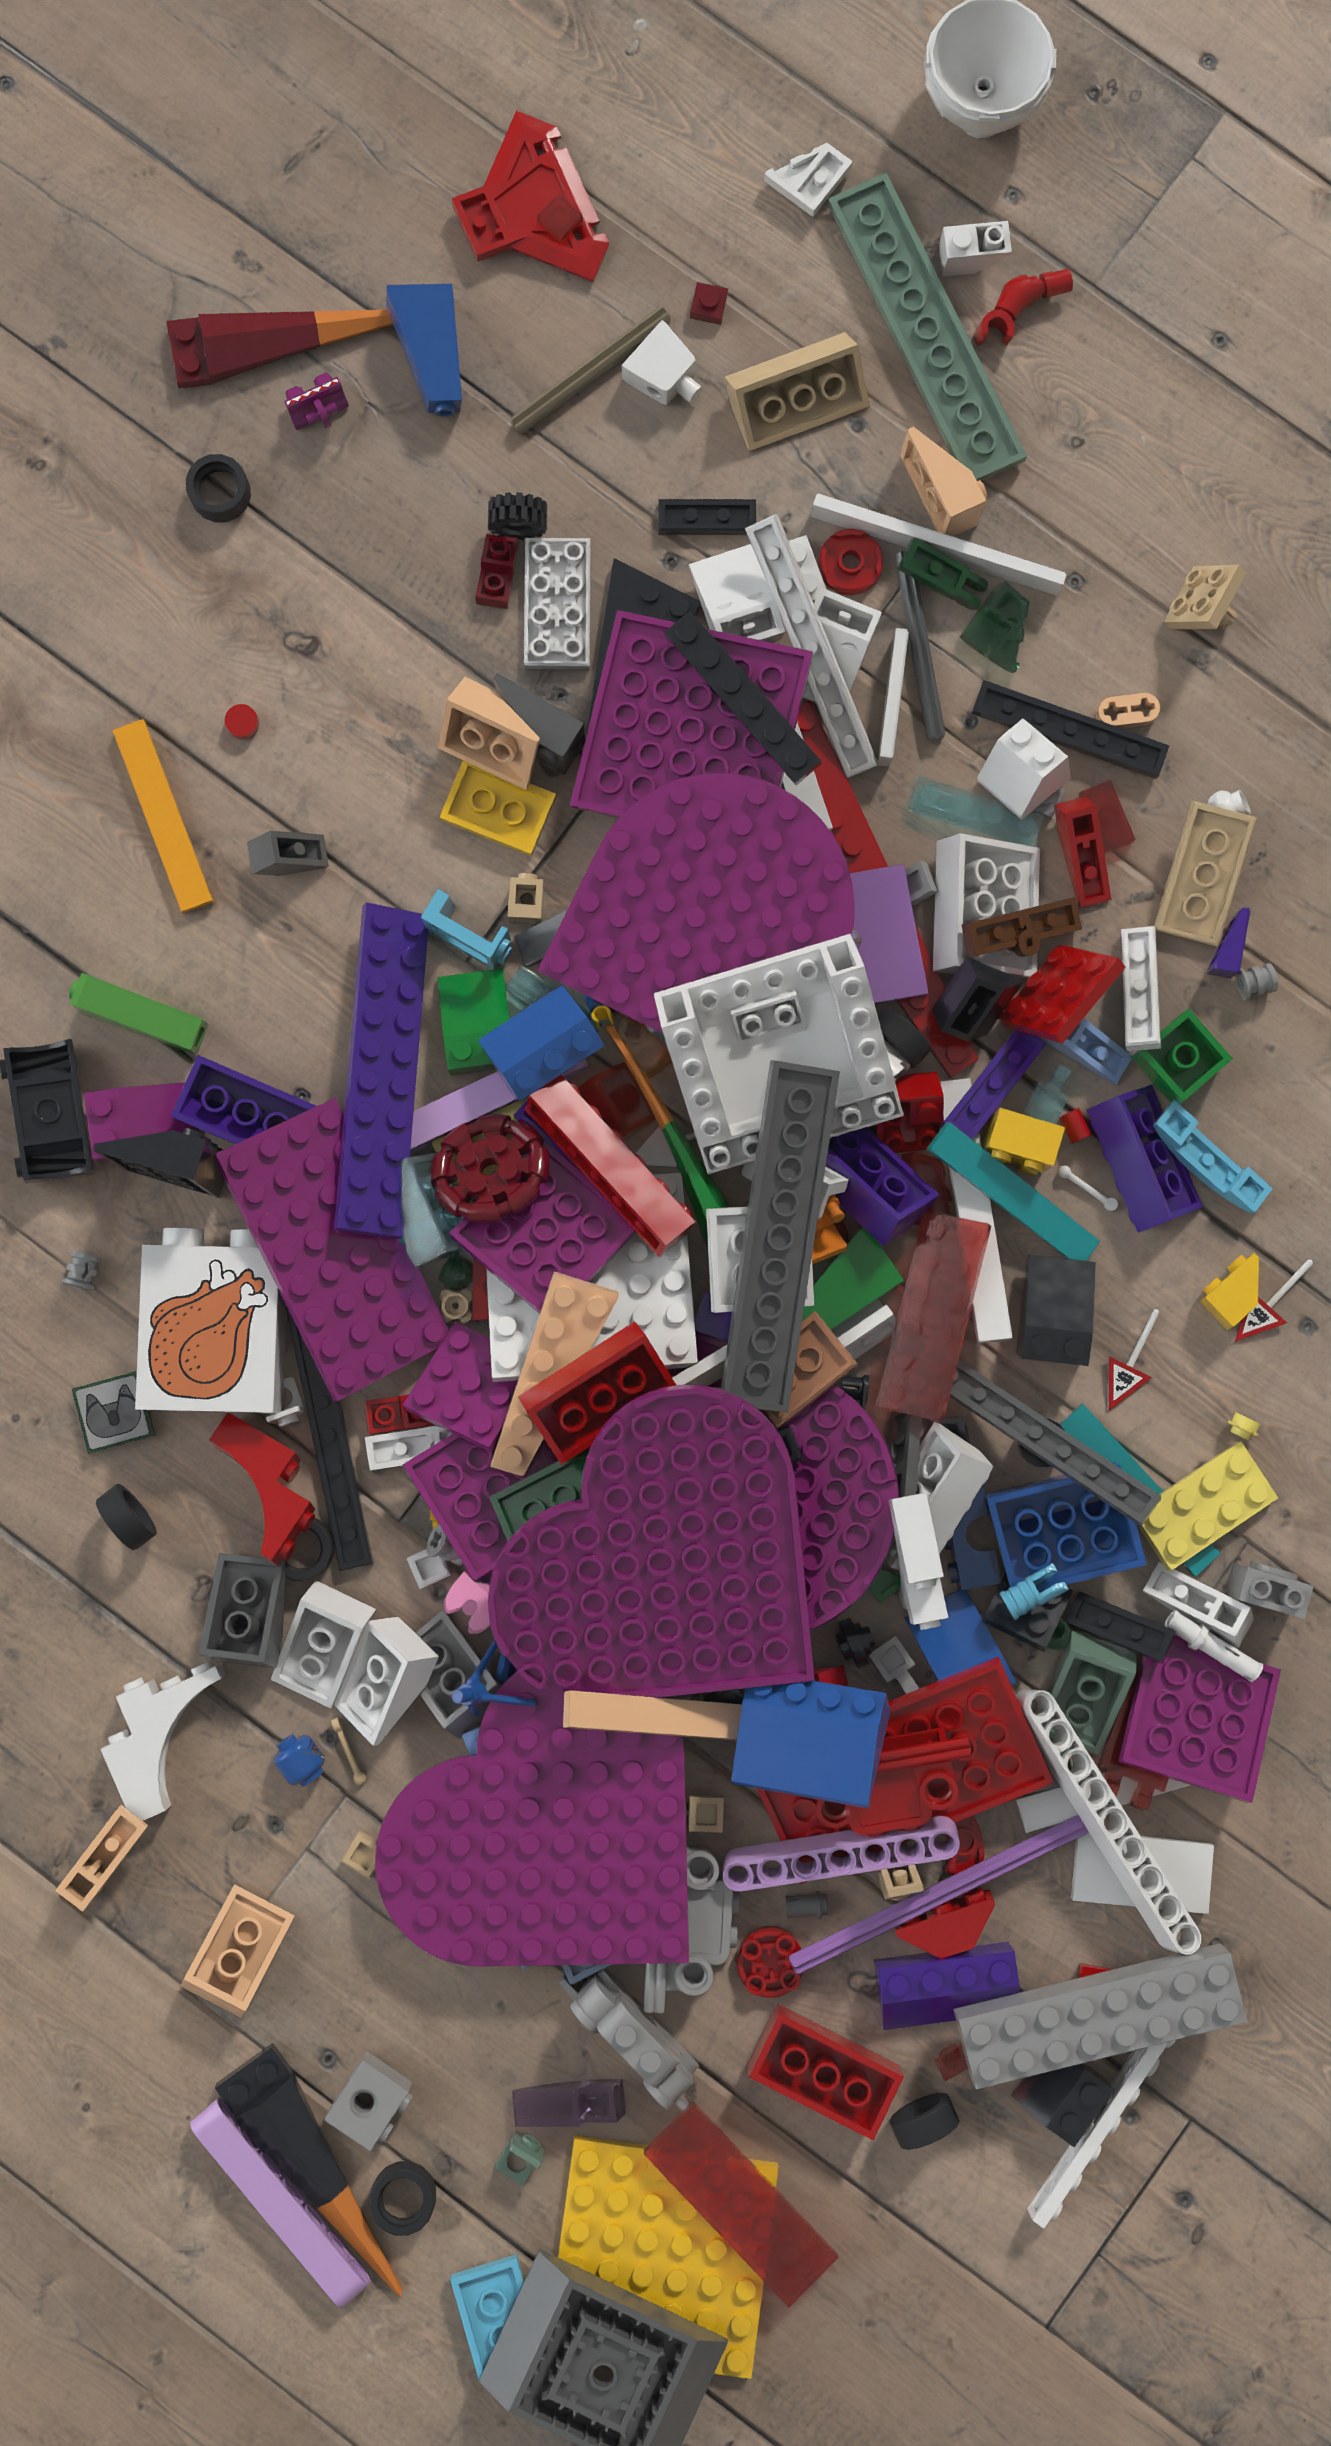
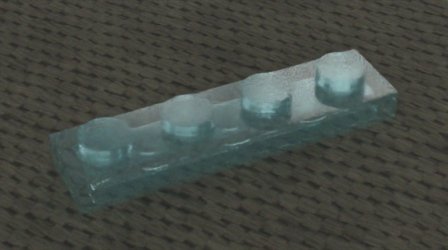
[908,776,1044,847]

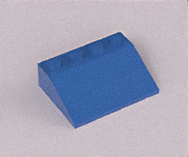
[985,1461,1147,1591]
[731,1681,890,1809]

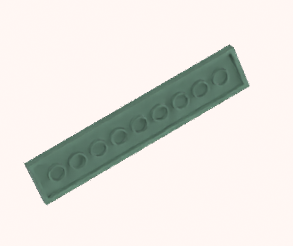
[827,172,1027,481]

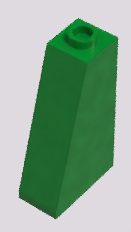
[802,1227,904,1330]

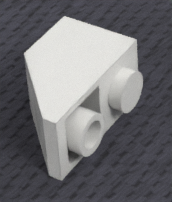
[939,221,1012,277]

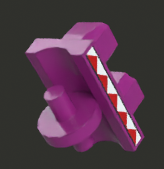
[284,372,349,430]

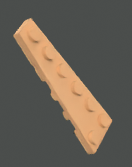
[490,1271,619,1476]

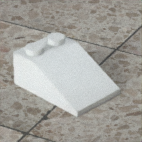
[270,1580,376,1708]
[334,1617,439,1746]

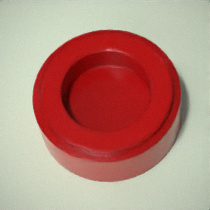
[225,704,259,739]

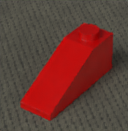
[1054,797,1112,908]

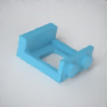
[421,889,513,969]

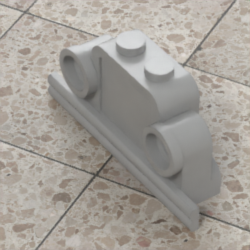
[644,1846,739,2013]
[558,1968,699,2113]

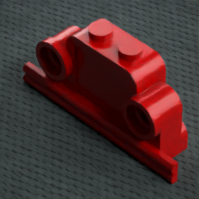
[816,1727,972,1837]

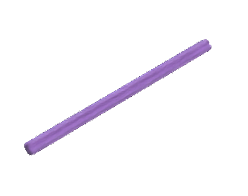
[789,1815,1089,1974]

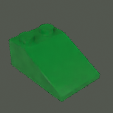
[437,968,510,1075]

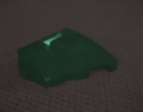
[959,581,1030,673]

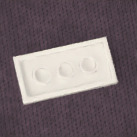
[1071,1833,1214,1914]

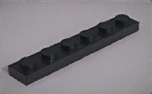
[664,610,822,786]
[971,680,1170,779]

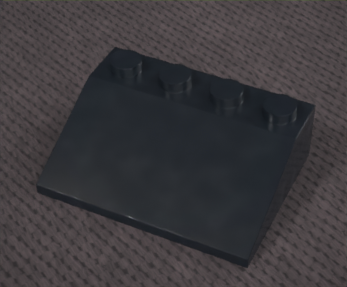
[93,1128,225,1198]

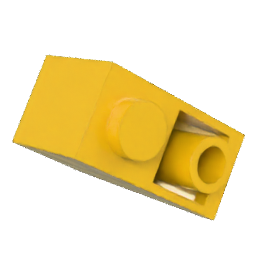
[1200,1253,1259,1330]

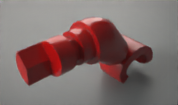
[974,268,1073,346]

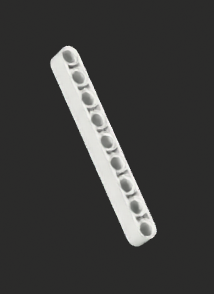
[1016,1690,1201,1955]

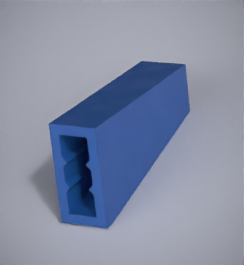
[386,284,462,417]

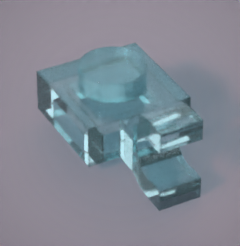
[1023,1064,1071,1124]

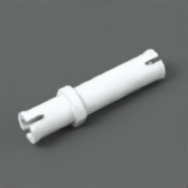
[1164,1610,1263,1682]

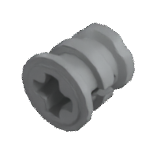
[1235,963,1278,1001]
[61,1250,101,1290]
[427,1525,463,1565]

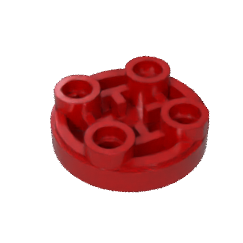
[736,1926,803,1998]

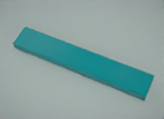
[927,1122,1100,1261]
[1059,1404,1220,1576]

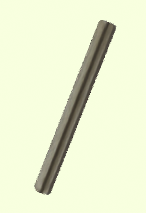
[510,307,671,434]

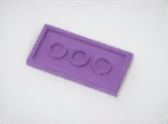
[850,864,928,1005]

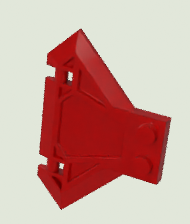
[452,110,609,282]

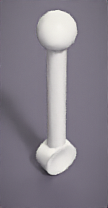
[1058,1166,1118,1211]

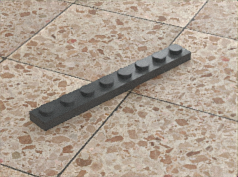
[915,1344,1162,1527]

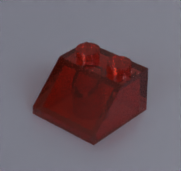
[578,1061,657,1141]

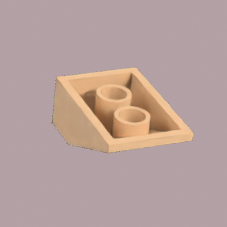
[900,427,987,537]
[438,677,540,790]
[180,1884,295,2018]

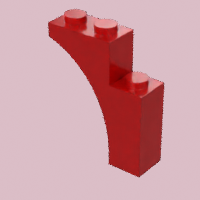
[209,1412,316,1567]

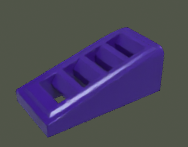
[1207,907,1251,979]

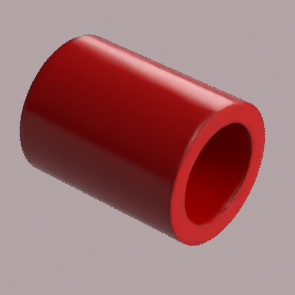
[1059,1108,1093,1144]

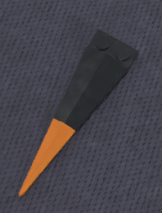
[215,2043,402,2297]

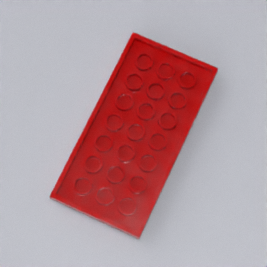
[756,1656,1054,1885]

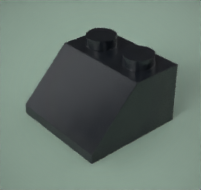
[1011,2063,1114,2148]

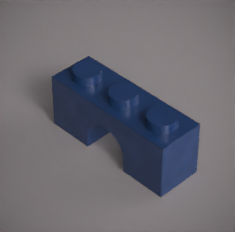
[944,1484,1002,1590]

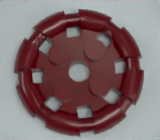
[430,1114,549,1223]

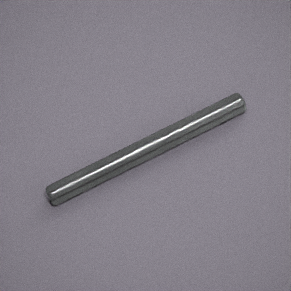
[895,550,945,741]

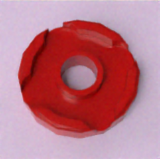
[818,528,884,596]

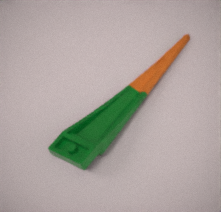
[605,1023,730,1249]

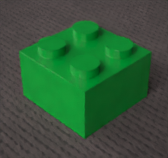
[1131,1008,1233,1104]

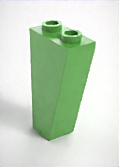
[69,973,209,1055]

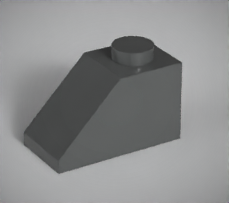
[247,831,329,876]

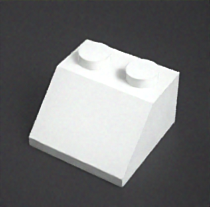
[977,719,1071,820]

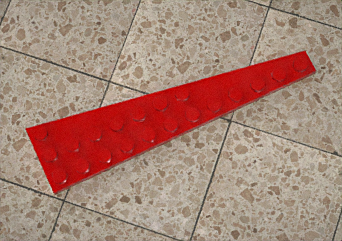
[781,700,979,1079]

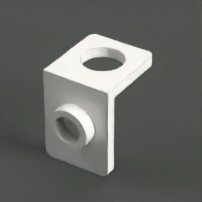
[266,1377,306,1427]

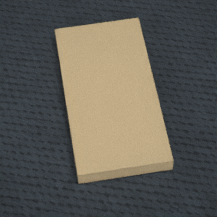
[1154,800,1258,947]

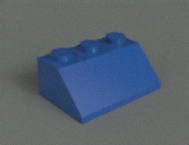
[478,985,605,1101]

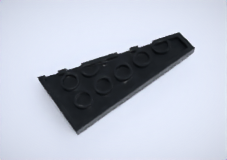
[584,558,701,745]

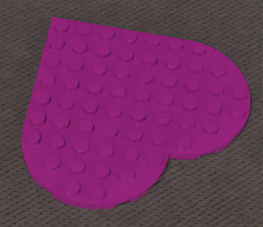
[488,1385,815,1700]
[375,1671,689,1967]

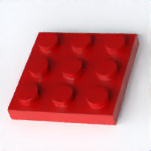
[999,944,1126,1044]

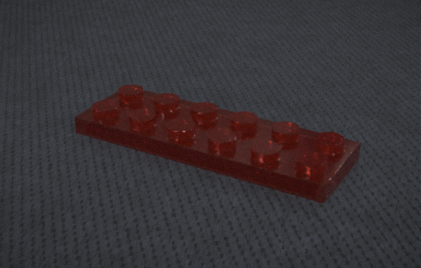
[875,1211,992,1423]
[644,2101,839,2308]

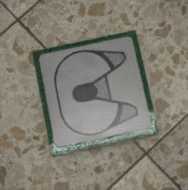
[72,1371,156,1454]

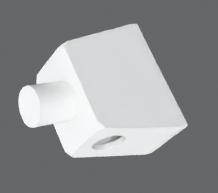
[622,320,702,405]

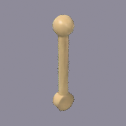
[331,1717,366,1785]

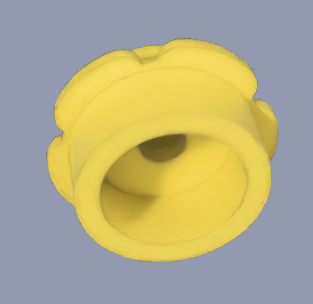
[1228,1412,1260,1440]

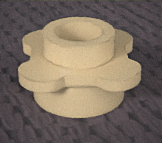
[439,1289,472,1323]

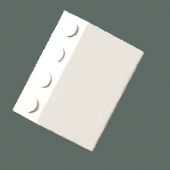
[933,833,1040,978]

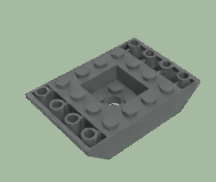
[479,2249,728,2446]

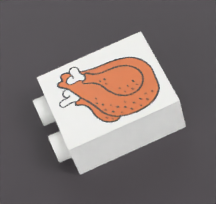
[135,1228,287,1413]

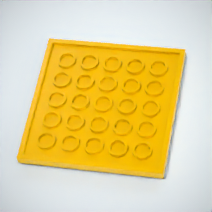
[558,2135,779,2379]

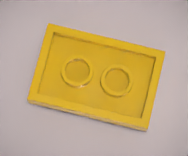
[439,760,556,857]

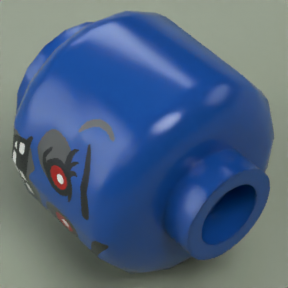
[274,1734,325,1787]

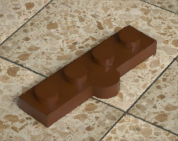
[961,897,1082,957]

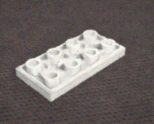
[524,538,591,669]

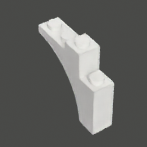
[888,1493,948,1630]
[100,1661,227,1821]

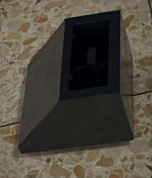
[931,957,1023,1042]

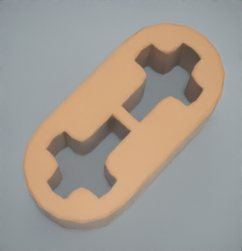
[1095,693,1160,729]

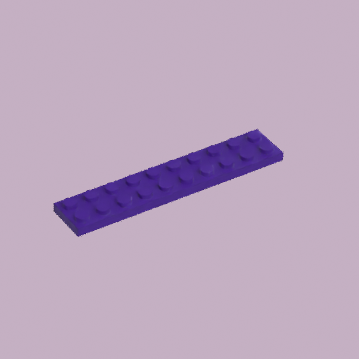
[334,902,428,1239]

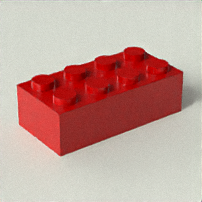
[518,1321,676,1465]
[747,2003,904,2141]

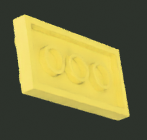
[1138,1441,1278,1571]

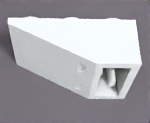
[689,544,785,643]
[803,587,882,703]

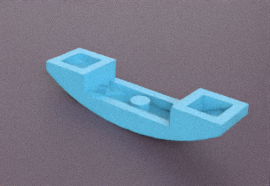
[1153,1100,1273,1214]

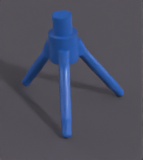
[452,1640,536,1716]

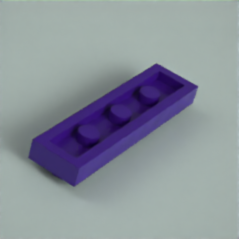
[941,1030,1046,1140]

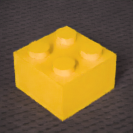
[981,1108,1065,1176]

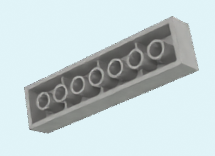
[954,1943,1248,2090]

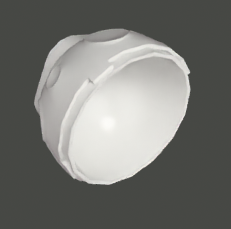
[924,0,1057,139]

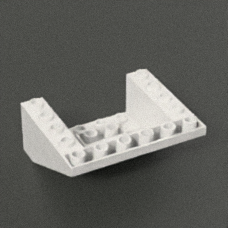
[654,934,904,1174]

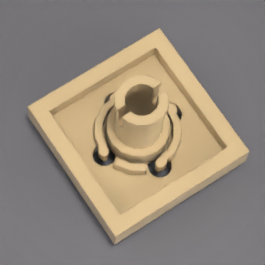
[1163,564,1247,629]

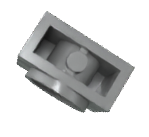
[1226,1561,1314,1619]
[324,2051,412,2151]

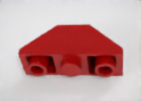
[895,1888,995,1959]

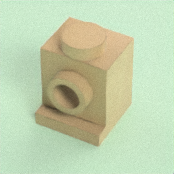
[508,873,545,925]

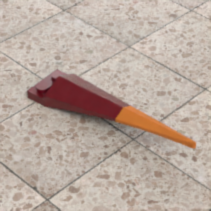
[166,310,394,389]

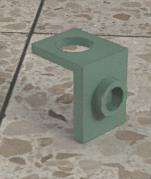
[494,2130,544,2185]

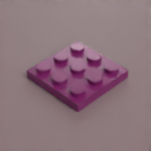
[403,1322,518,1452]

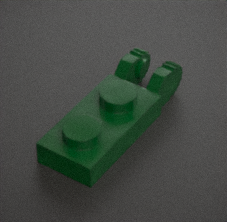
[897,537,989,610]

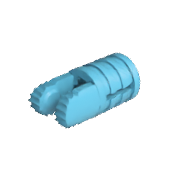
[999,1563,1069,1620]

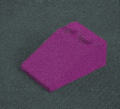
[83,1082,198,1164]

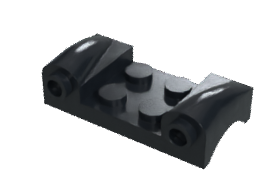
[0,1039,94,1184]

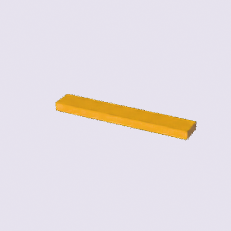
[112,719,214,914]

